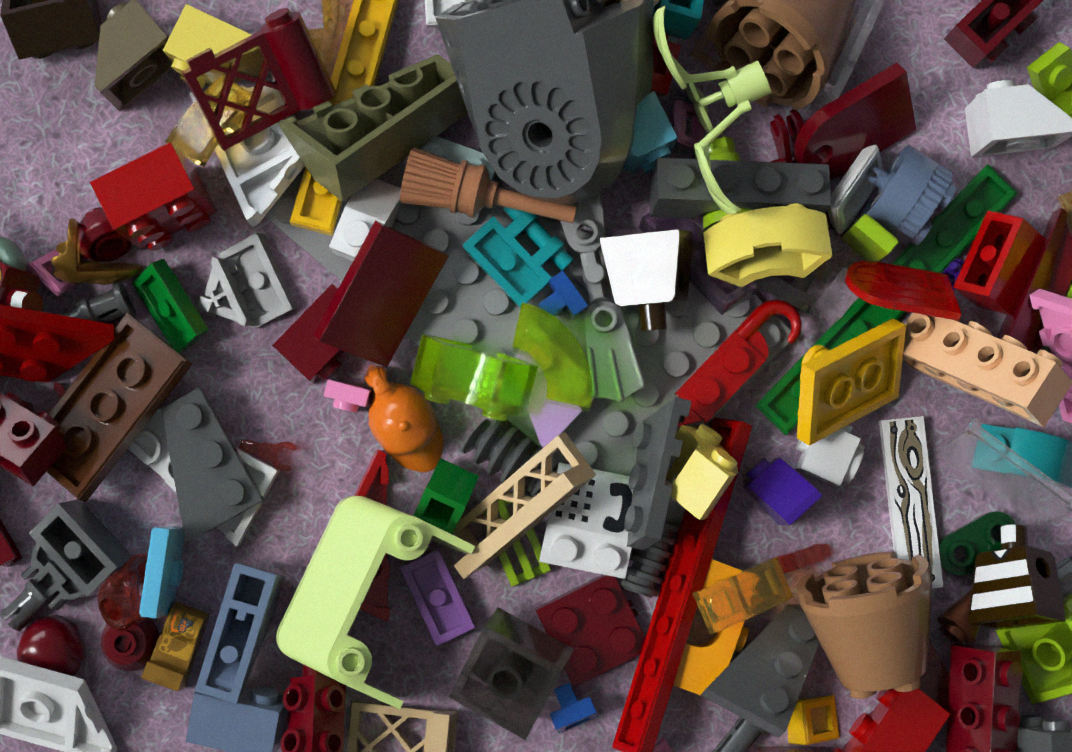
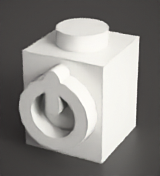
[795,425,865,487]

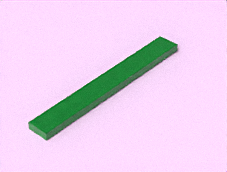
[754,164,1018,435]

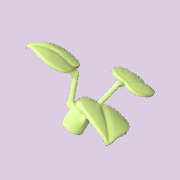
[652,6,772,214]

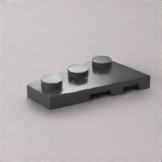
[161,387,264,543]
[624,397,692,550]
[701,604,820,737]

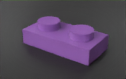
[400,549,476,646]

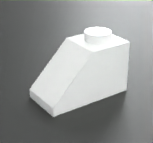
[329,179,401,262]

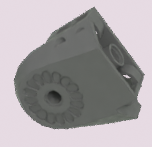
[436,0,654,205]

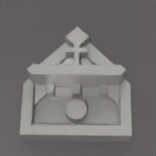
[197,233,298,328]

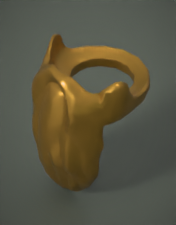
[51,218,143,285]

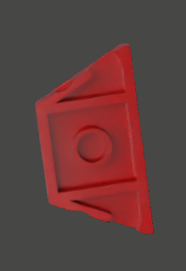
[0,304,114,383]

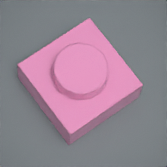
[324,379,374,413]

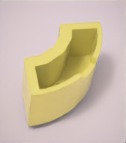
[703,203,833,287]
[666,424,738,520]

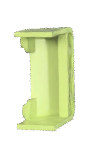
[276,496,475,710]

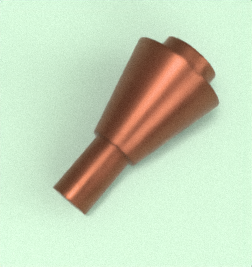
[937,590,980,645]

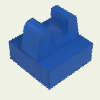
[538,270,588,321]
[550,682,599,734]

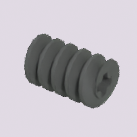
[461,415,558,497]

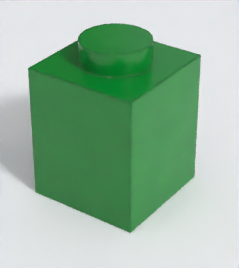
[413,458,479,534]

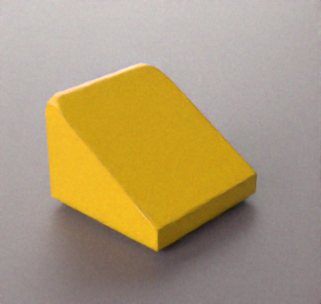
[787,695,839,745]

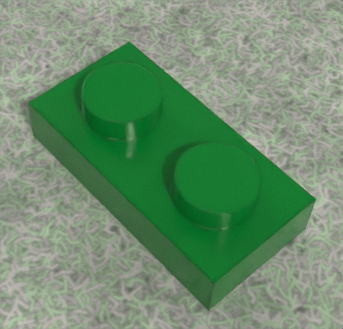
[132,259,209,353]

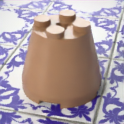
[708,0,856,110]
[797,552,932,699]

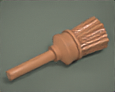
[400,147,577,224]

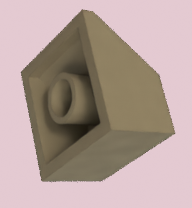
[94,0,172,111]

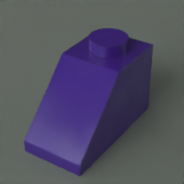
[744,457,823,526]

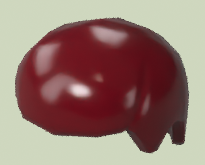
[16,615,85,676]

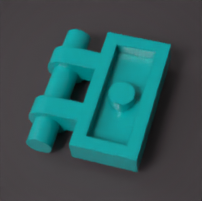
[462,207,574,310]

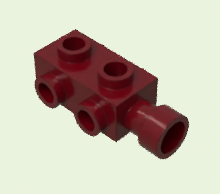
[281,665,346,752]

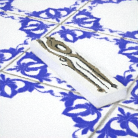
[879,416,943,588]

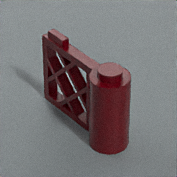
[182,8,336,151]

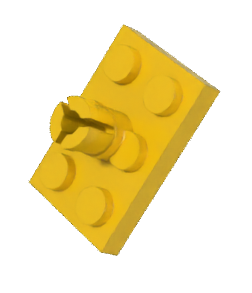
[797,318,906,446]

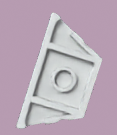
[189,85,305,227]
[0,656,118,752]

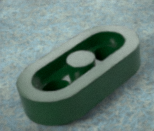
[938,512,1016,575]

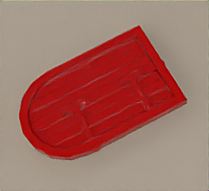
[845,261,962,321]

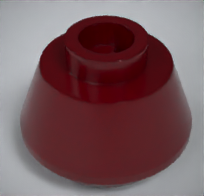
[78,207,133,262]
[101,612,160,671]

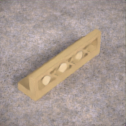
[453,432,596,580]

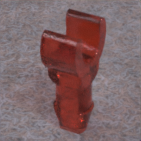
[239,439,298,471]
[772,543,831,574]

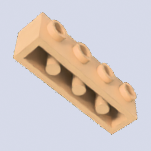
[903,313,1072,427]

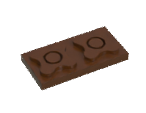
[47,313,193,502]

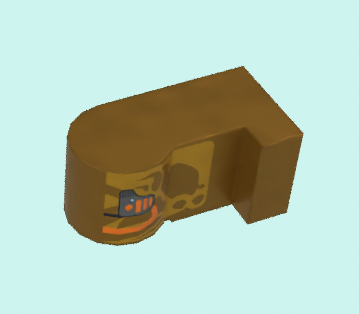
[141,601,210,692]

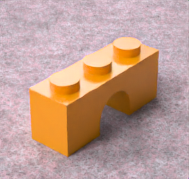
[673,559,763,695]

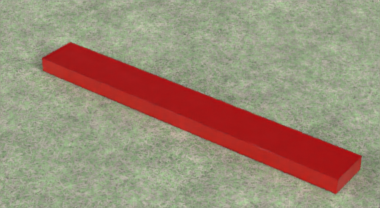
[612,418,752,752]

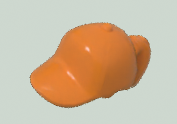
[364,365,444,473]

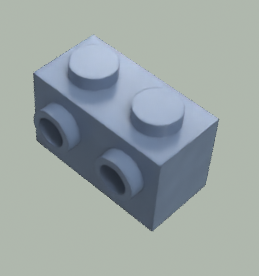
[186,686,288,752]

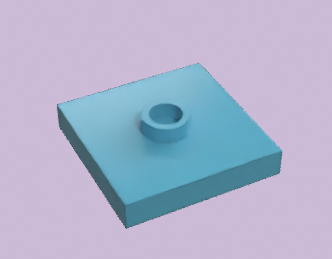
[139,527,185,619]

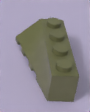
[279,54,468,202]

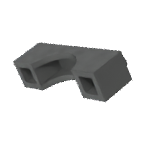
[649,158,831,219]

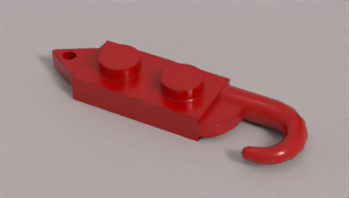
[674,299,802,428]

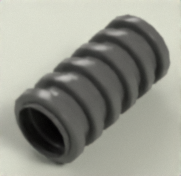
[621,520,679,598]

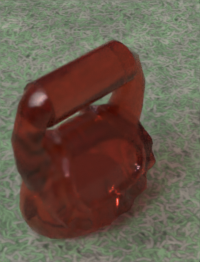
[97,553,148,631]

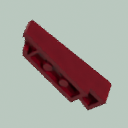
[997,208,1072,354]

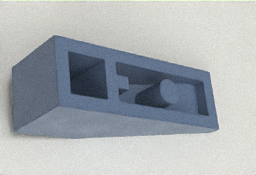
[195,563,285,704]

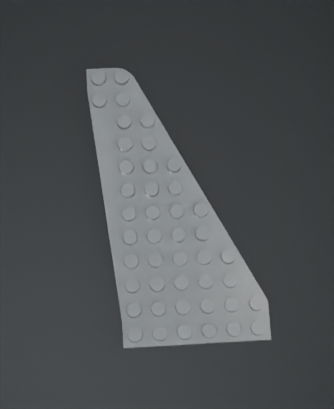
[264,166,791,476]

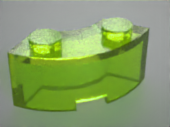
[512,302,592,412]
[410,334,538,421]

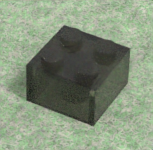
[449,607,574,740]

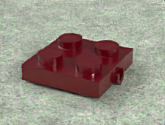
[535,574,645,688]

